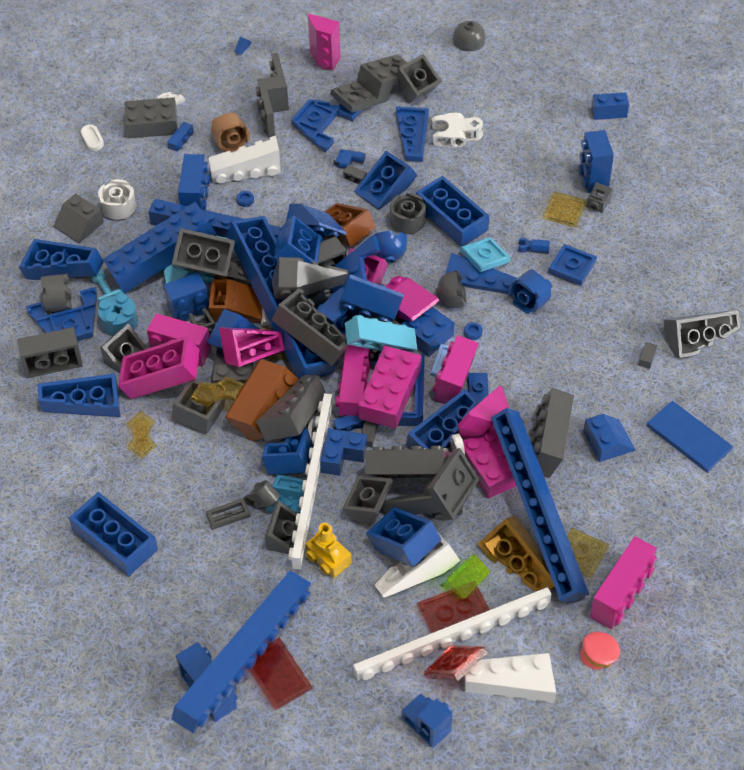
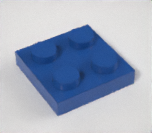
[548,244,597,286]

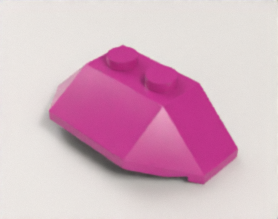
[457,386,509,439]

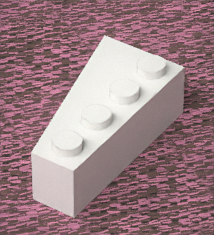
[209,135,281,183]

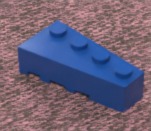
[37,374,121,417]

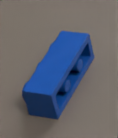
[167,122,194,152]
[333,415,365,431]

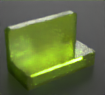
[441,554,490,599]

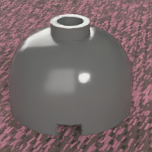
[453,21,485,51]
[435,270,467,308]

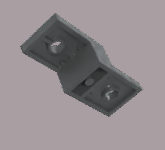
[255,53,289,138]
[330,54,408,112]

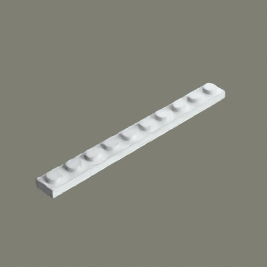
[289,393,332,570]
[353,587,551,681]

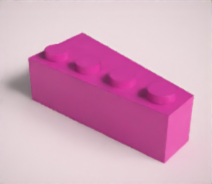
[336,345,371,416]

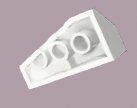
[375,531,460,598]

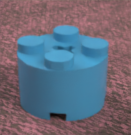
[98,293,138,335]

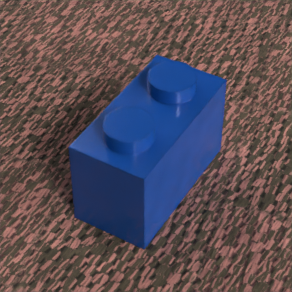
[591,92,629,120]

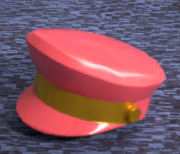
[580,632,620,669]

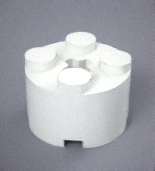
[98,179,136,220]

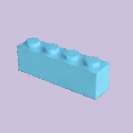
[345,315,417,353]

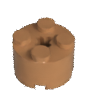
[211,112,250,152]

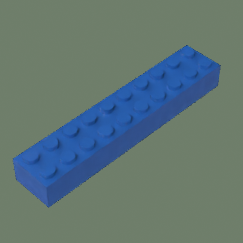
[227,216,339,379]

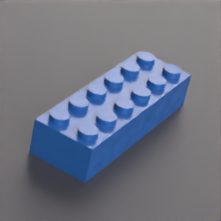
[103,202,217,294]

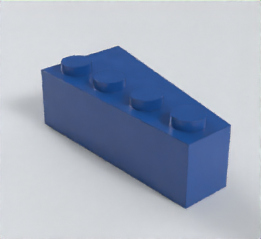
[19,239,104,280]
[406,389,478,450]

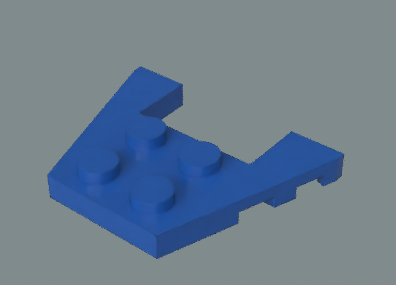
[291,99,360,152]
[333,235,386,293]
[26,287,97,341]

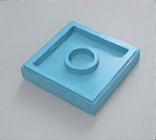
[460,237,511,272]

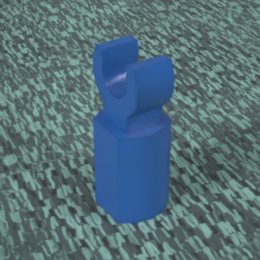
[518,238,550,253]

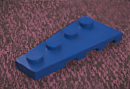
[395,106,429,162]
[446,253,517,295]

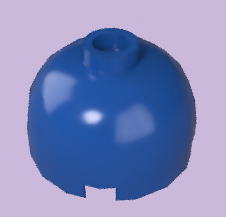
[374,231,407,263]

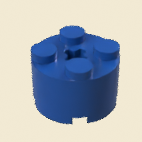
[508,269,552,314]

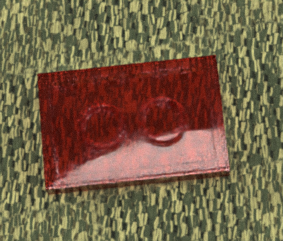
[417,581,490,634]
[248,637,312,711]
[424,645,488,681]

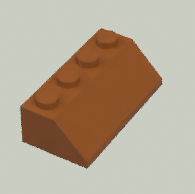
[224,359,299,441]

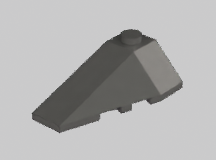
[272,257,348,299]
[664,310,741,358]

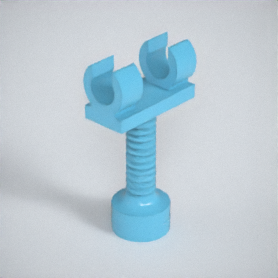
[90,269,123,303]

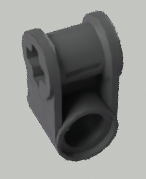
[244,480,280,509]

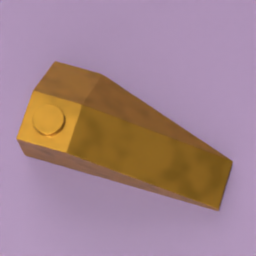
[478,516,555,592]

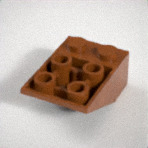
[209,279,262,323]

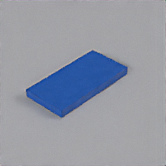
[646,400,733,472]

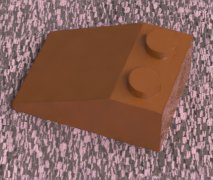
[325,203,376,247]

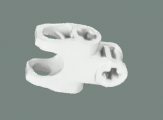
[432,113,483,148]

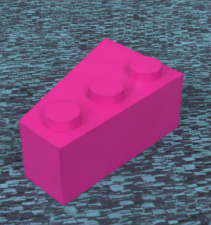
[219,327,285,367]

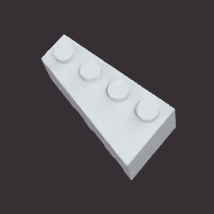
[462,653,556,703]

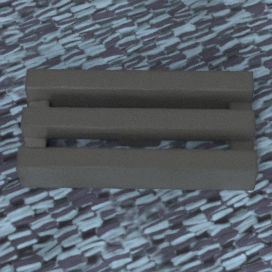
[206,498,251,530]

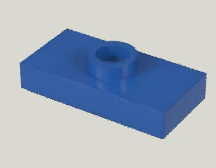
[468,373,489,404]

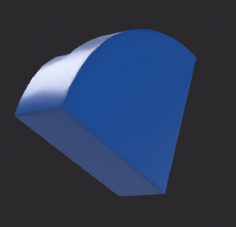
[235,37,252,54]

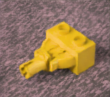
[305,522,352,578]

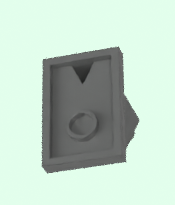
[381,448,479,520]

